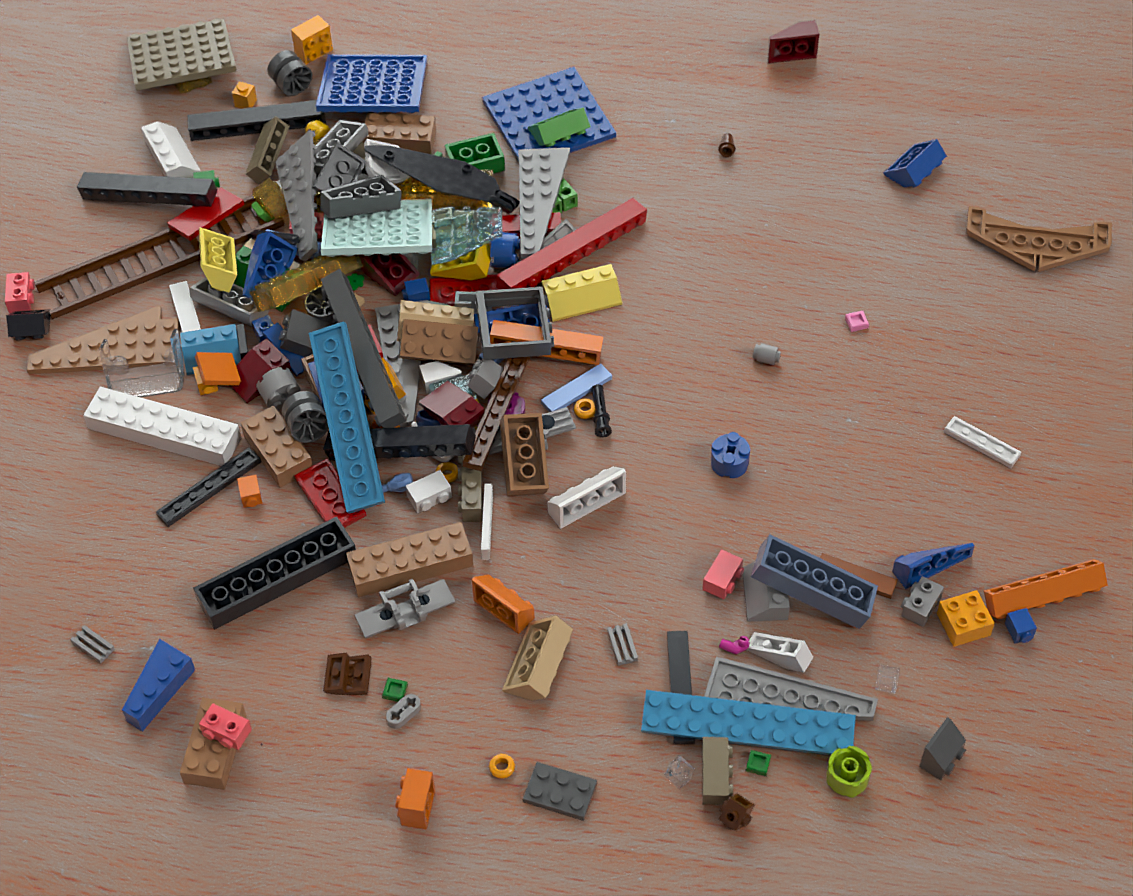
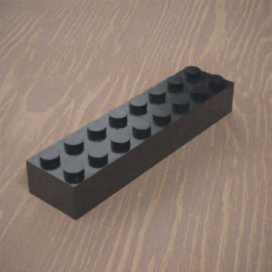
[193,516,356,630]

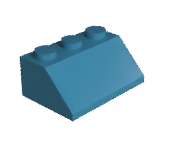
[180,324,242,375]

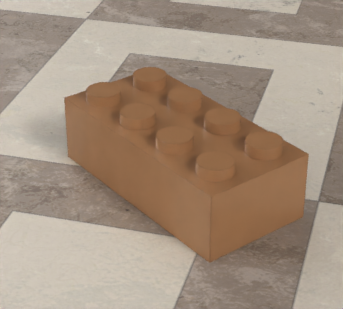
[363,112,436,155]
[399,319,478,366]
[240,406,313,488]
[500,413,549,496]
[180,697,246,790]

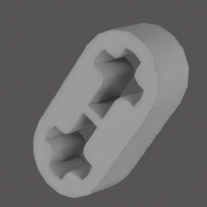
[386,694,421,729]

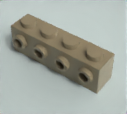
[245,116,289,184]
[458,455,483,522]

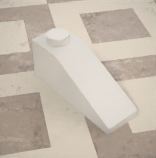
[747,632,813,673]

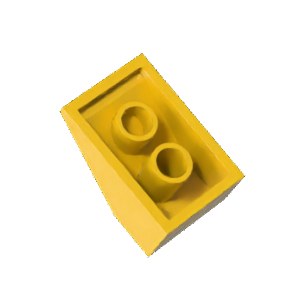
[430,236,491,280]

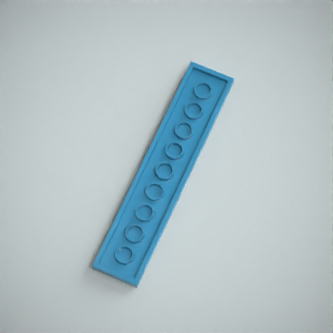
[309,321,385,514]
[641,690,856,755]

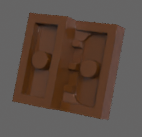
[323,653,372,695]

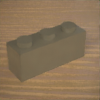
[702,737,733,805]

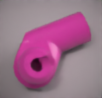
[719,636,750,654]

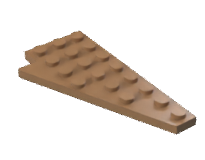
[27,306,180,374]

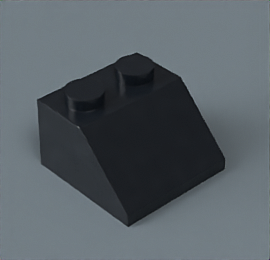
[6,309,51,340]

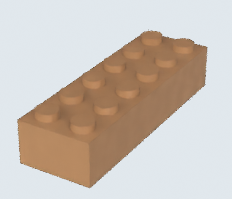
[346,522,473,598]

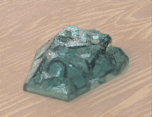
[431,207,503,265]

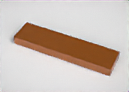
[820,553,898,599]

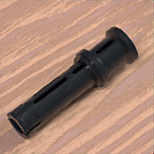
[592,384,612,438]

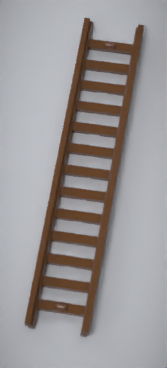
[34,190,285,320]

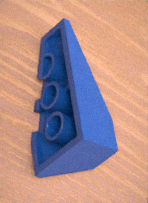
[242,231,298,304]
[473,304,550,334]
[892,543,975,589]

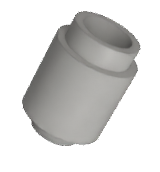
[753,343,781,365]

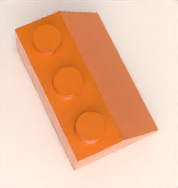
[472,574,535,634]

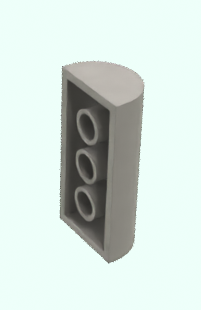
[313,120,368,179]
[189,277,271,327]

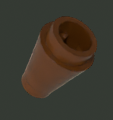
[718,133,736,157]

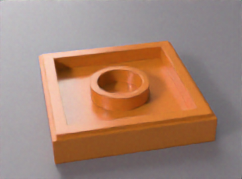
[195,352,241,385]

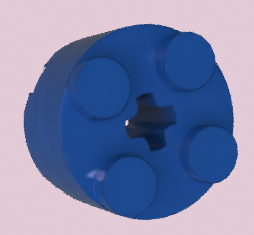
[490,231,521,269]
[711,432,750,478]

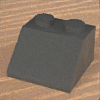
[919,717,966,780]

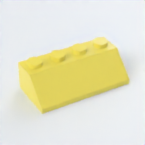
[199,227,237,293]
[542,264,622,322]

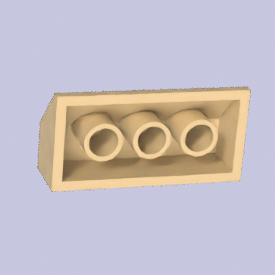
[397,300,474,342]
[502,616,573,701]

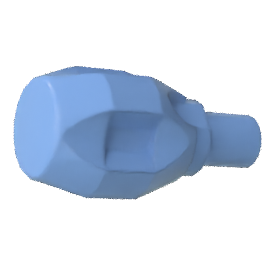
[382,473,414,493]

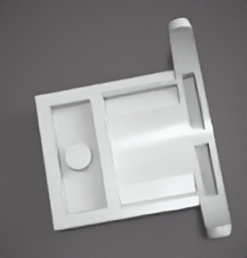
[364,139,410,184]

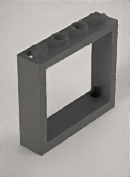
[476,287,554,360]

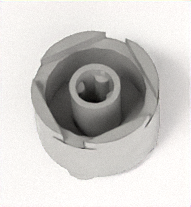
[256,367,301,411]

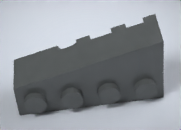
[321,175,401,218]

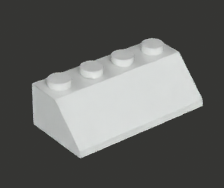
[141,121,201,178]
[547,466,626,529]

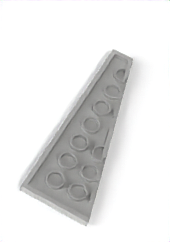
[275,130,317,262]
[519,147,570,259]
[375,300,428,427]
[704,656,878,721]

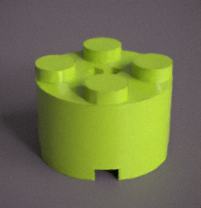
[826,746,872,798]

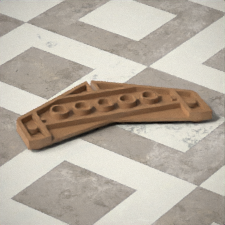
[966,206,1112,272]

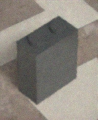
[279,309,334,357]

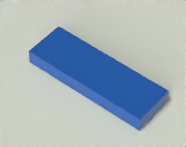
[263,322,304,377]

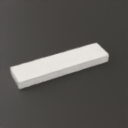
[169,281,201,332]
[944,416,1021,468]
[481,484,493,560]

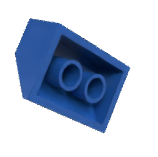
[883,139,947,188]

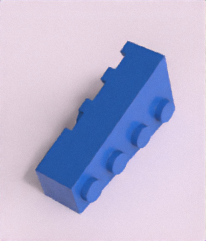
[122,639,195,732]

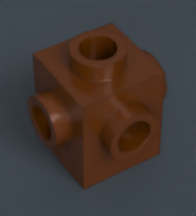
[719,793,755,831]

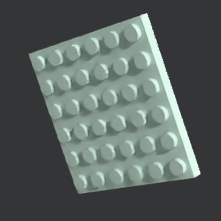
[321,199,432,257]

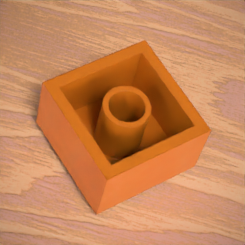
[395,768,435,830]

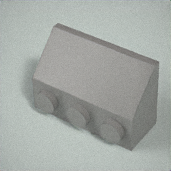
[743,561,790,622]

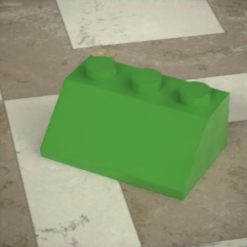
[528,107,591,147]

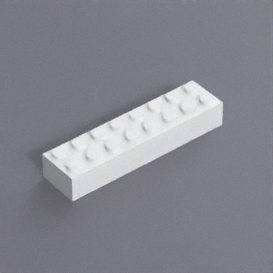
[83,387,241,466]

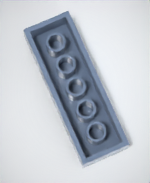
[751,534,878,629]

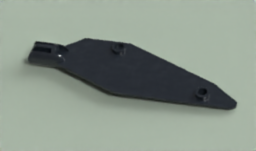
[364,145,520,215]

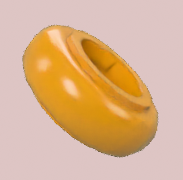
[574,398,595,419]
[435,462,458,483]
[489,754,515,779]

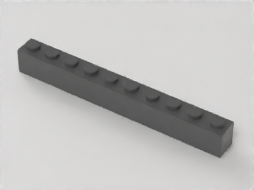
[321,269,407,428]

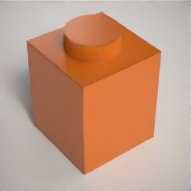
[237,475,263,508]

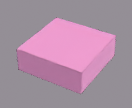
[845,311,869,332]

